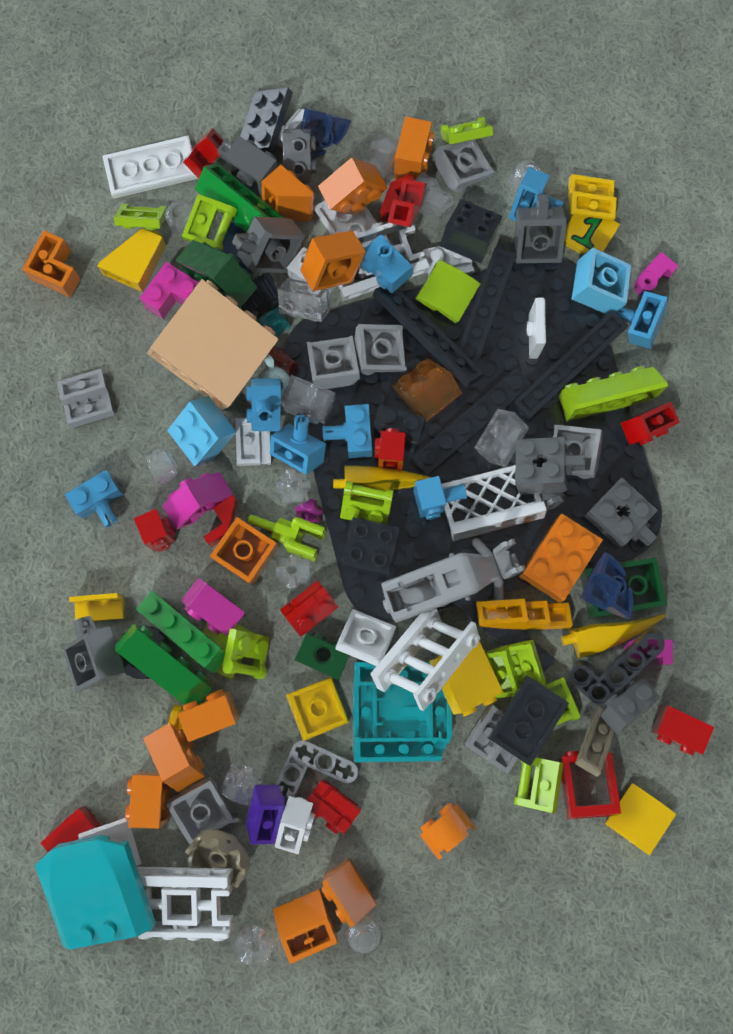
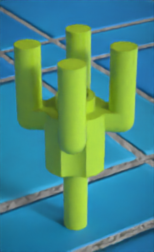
[248,514,327,562]

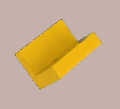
[69,593,125,622]

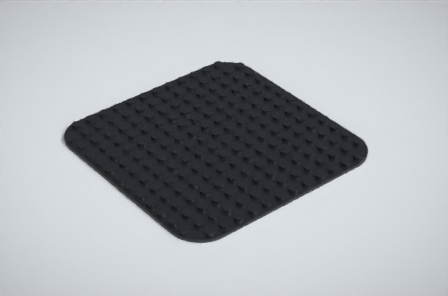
[284,259,662,621]

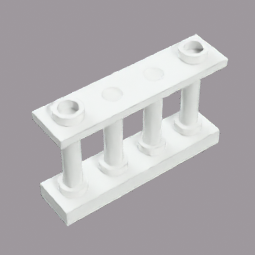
[371,609,480,711]

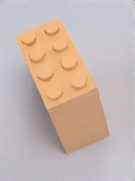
[147,279,278,410]

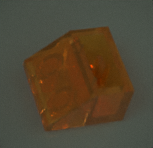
[392,358,462,422]

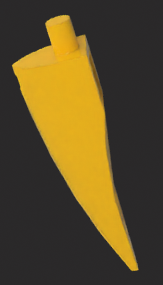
[333,466,431,496]
[561,614,665,659]

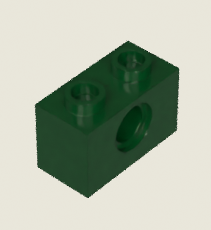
[294,632,350,680]

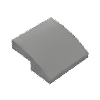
[57,369,115,428]
[463,704,518,774]

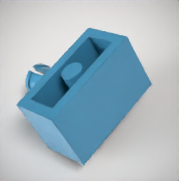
[508,167,564,221]
[361,235,413,293]
[615,291,668,349]
[247,378,281,431]
[323,404,372,458]
[270,415,326,475]
[65,470,124,528]
[413,476,467,520]

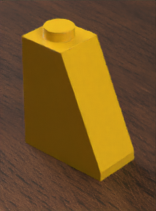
[97,228,166,292]

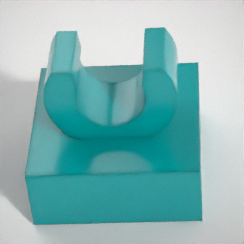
[259,307,290,337]

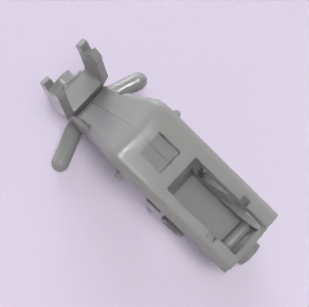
[381,538,526,623]

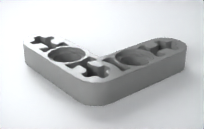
[276,740,358,803]

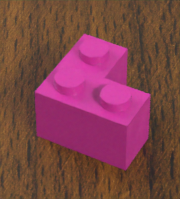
[140,262,199,320]
[162,472,234,530]
[181,578,245,636]

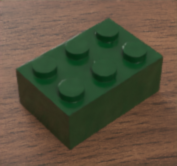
[175,240,257,308]
[580,557,667,619]

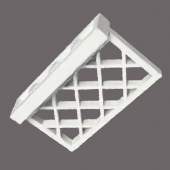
[441,465,547,542]

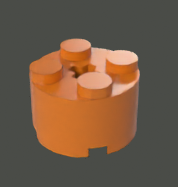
[419,802,477,860]

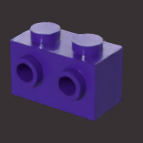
[246,785,286,844]

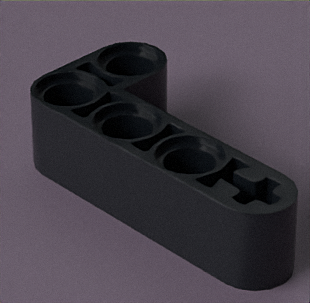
[570,628,665,705]

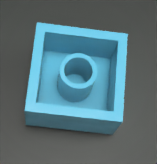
[572,248,631,314]
[167,396,236,467]

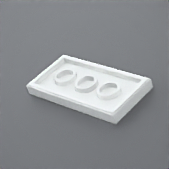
[103,135,198,199]
[313,200,393,280]

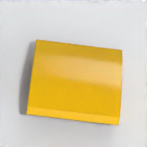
[568,174,617,220]
[605,783,677,856]

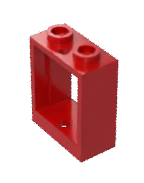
[559,751,621,820]

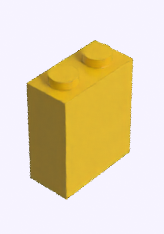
[429,641,503,716]

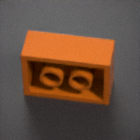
[519,513,603,603]

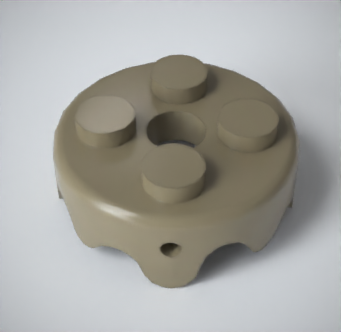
[185,829,250,888]

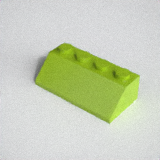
[559,366,668,422]

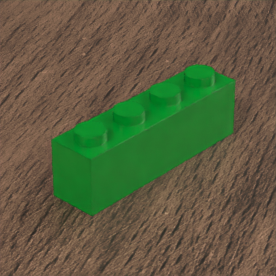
[195,163,284,232]
[136,591,226,673]
[114,624,212,705]

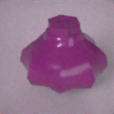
[295,498,323,523]

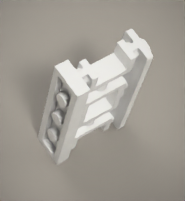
[338,222,430,301]
[137,867,234,941]

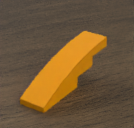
[476,599,573,630]

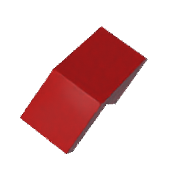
[183,128,224,179]
[380,173,415,223]
[388,178,427,228]
[203,495,238,548]

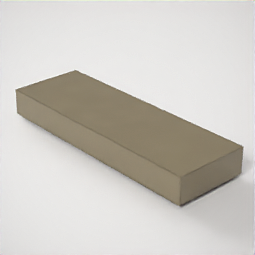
[575,706,615,777]

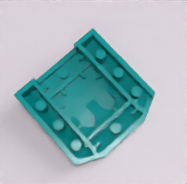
[353,662,452,762]
[35,835,156,950]

